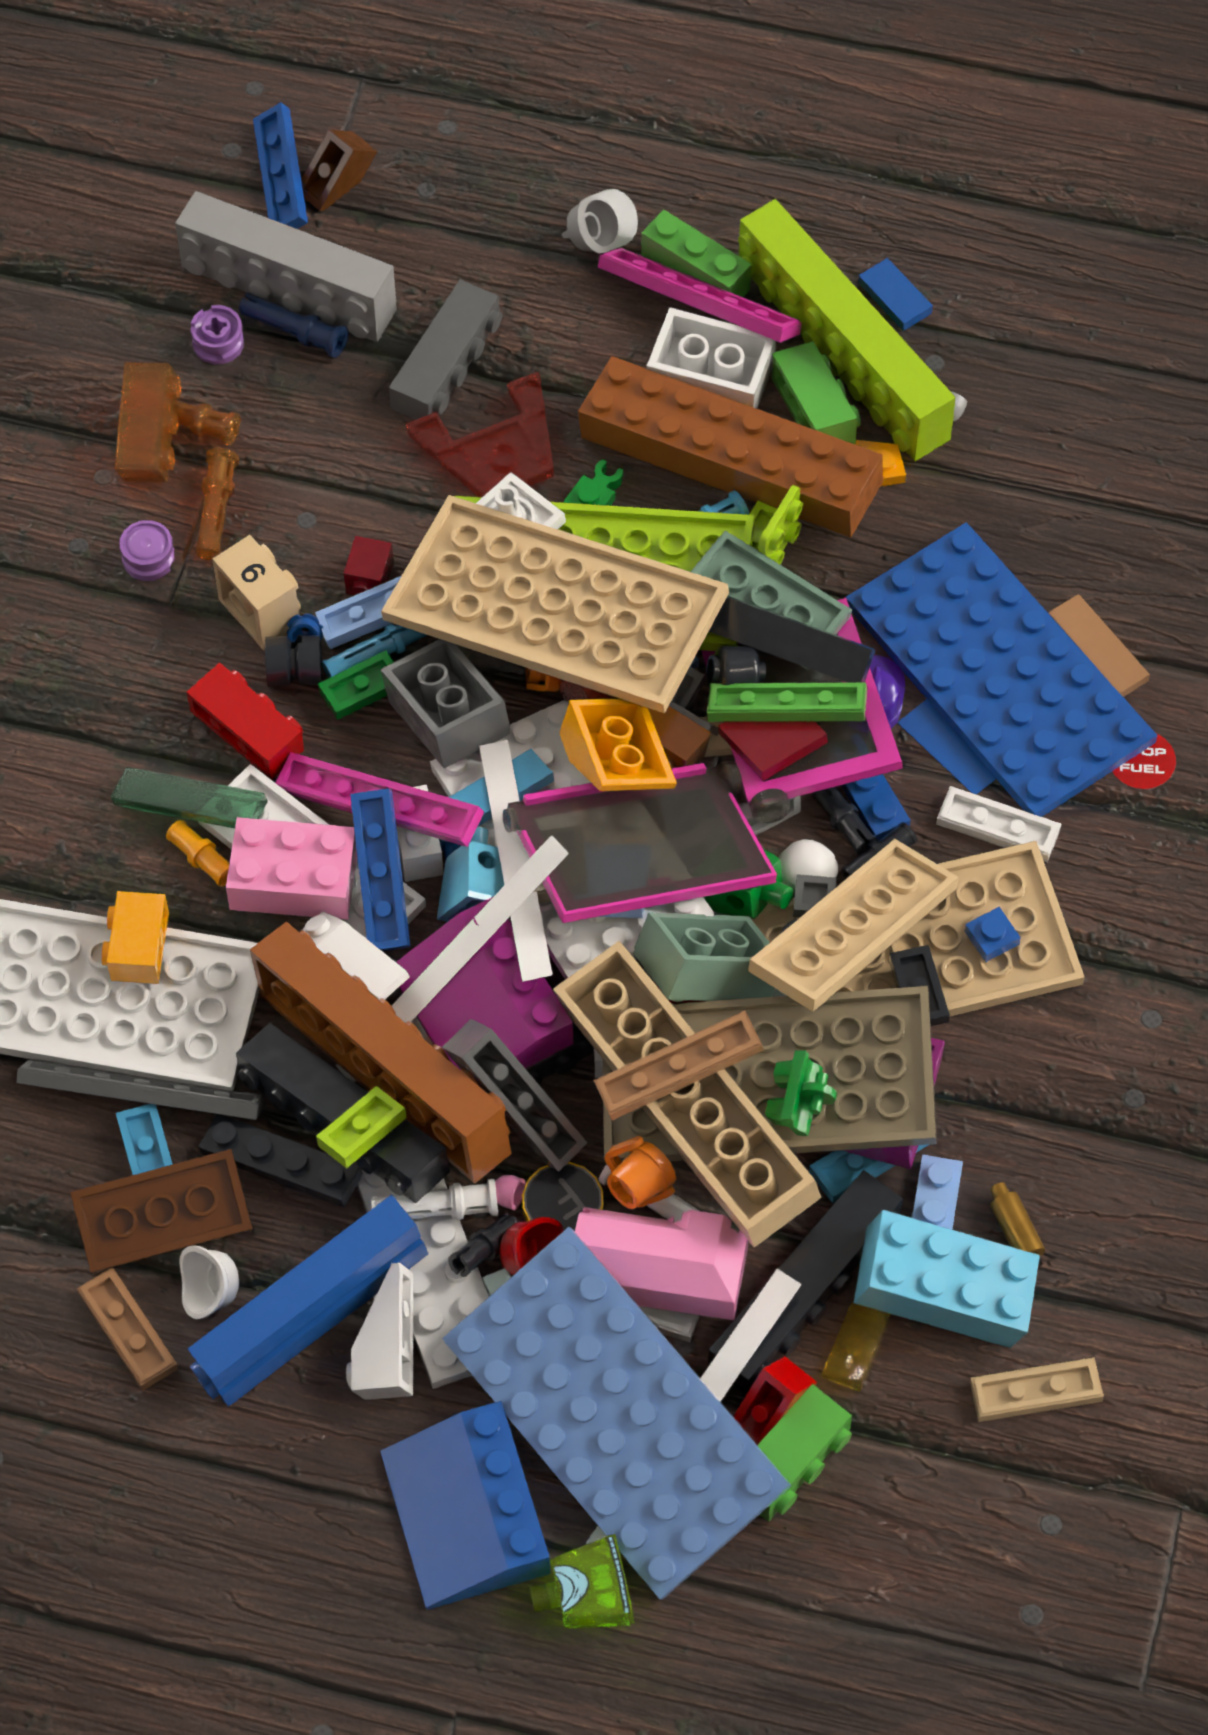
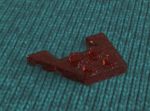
[406,372,554,498]

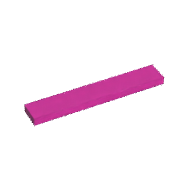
[598,248,802,342]
[275,752,484,847]

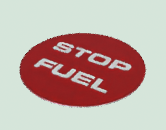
[1112,733,1176,789]

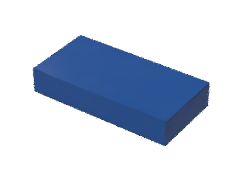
[858,258,933,331]

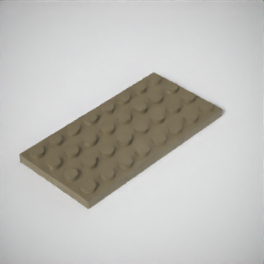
[603,986,937,1165]

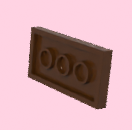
[70,1149,252,1273]

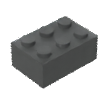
[380,639,512,768]

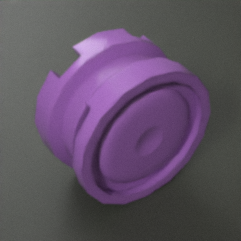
[191,305,244,364]
[120,520,175,581]

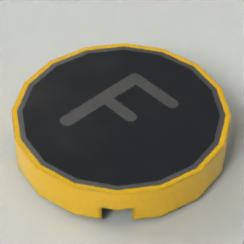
[522,1162,604,1231]

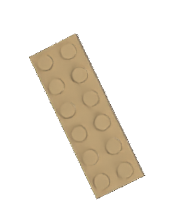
[748,839,959,1012]

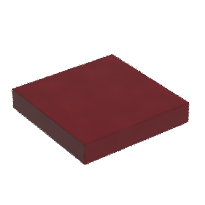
[718,721,828,781]

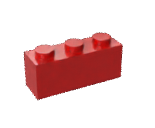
[186,662,304,780]

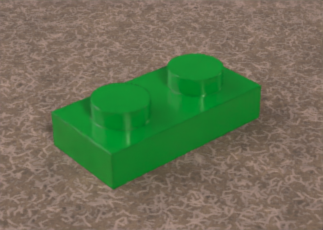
[318,650,394,720]

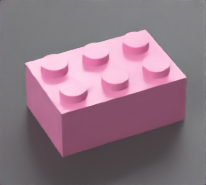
[226,817,357,920]

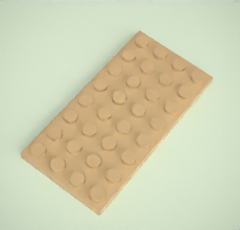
[381,495,729,713]
[752,841,1085,1016]

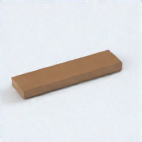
[594,1011,764,1120]

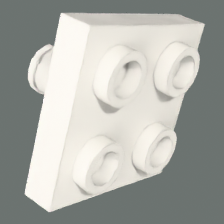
[476,472,566,530]

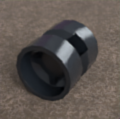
[265,635,322,687]

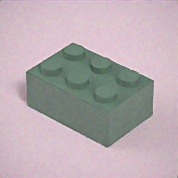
[633,912,775,1002]

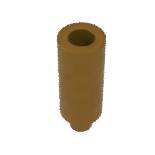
[990,1182,1046,1257]

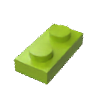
[316,1086,407,1168]

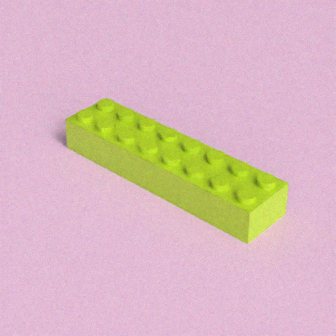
[738,199,956,461]

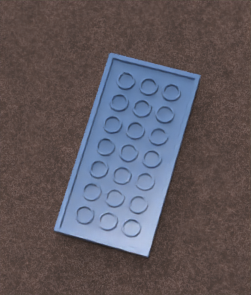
[442,1227,792,1600]

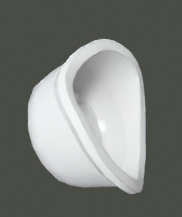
[179,1246,239,1319]

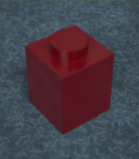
[343,536,394,596]

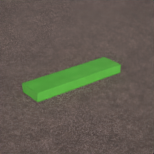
[707,683,867,722]

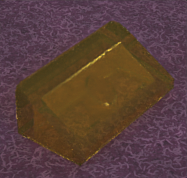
[821,1302,891,1392]

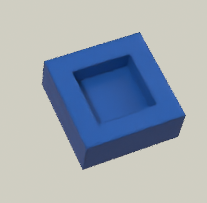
[964,907,1021,962]

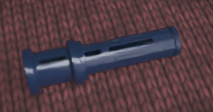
[239,292,348,358]

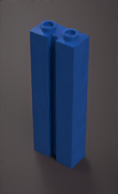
[188,1194,429,1407]

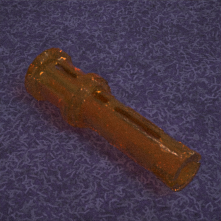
[127,387,241,445]
[195,448,239,560]

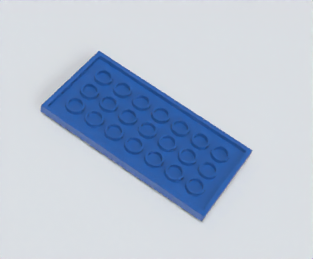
[846,522,1157,817]

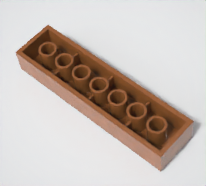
[578,356,883,538]
[250,921,511,1184]

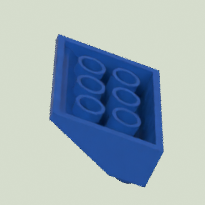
[380,1401,550,1610]

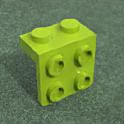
[749,485,803,565]

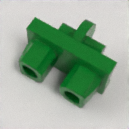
[765,1050,837,1136]

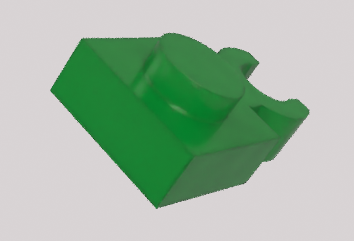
[563,459,623,506]

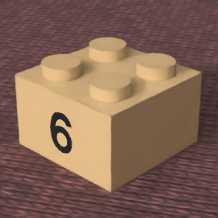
[212,535,301,651]

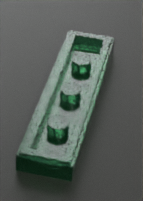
[111,767,268,829]

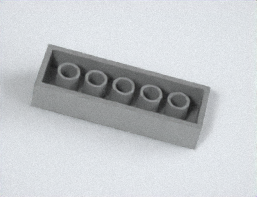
[175,191,397,342]

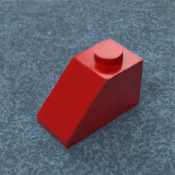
[733,1356,817,1445]

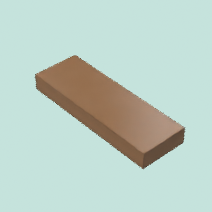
[1048,594,1150,697]
[77,1267,178,1391]

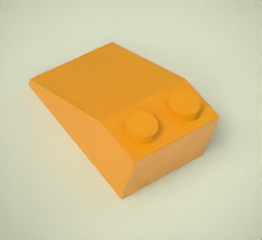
[559,699,677,791]

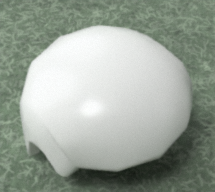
[778,839,838,894]

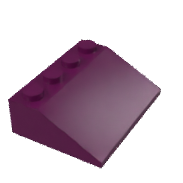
[396,896,573,1070]

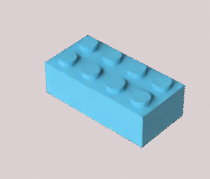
[854,1210,1040,1348]

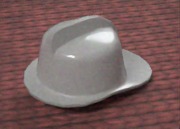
[562,189,638,254]

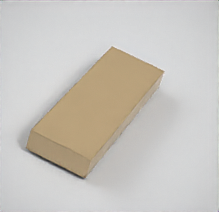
[970,1358,1104,1422]

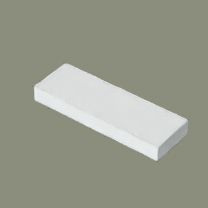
[936,786,1061,863]

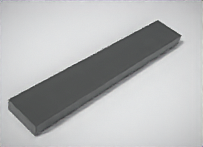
[16,1059,265,1120]

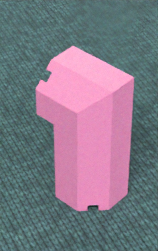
[575,1207,748,1320]

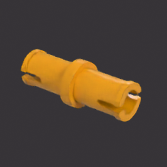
[166,820,230,887]

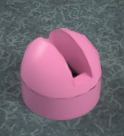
[495,1175,526,1210]

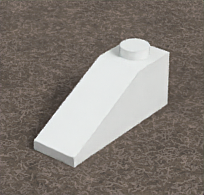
[302,911,410,1000]
[346,1263,413,1400]

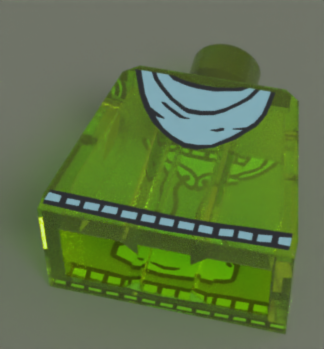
[529,1534,634,1629]

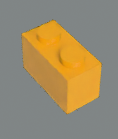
[101,891,169,984]

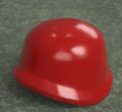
[500,1217,564,1276]

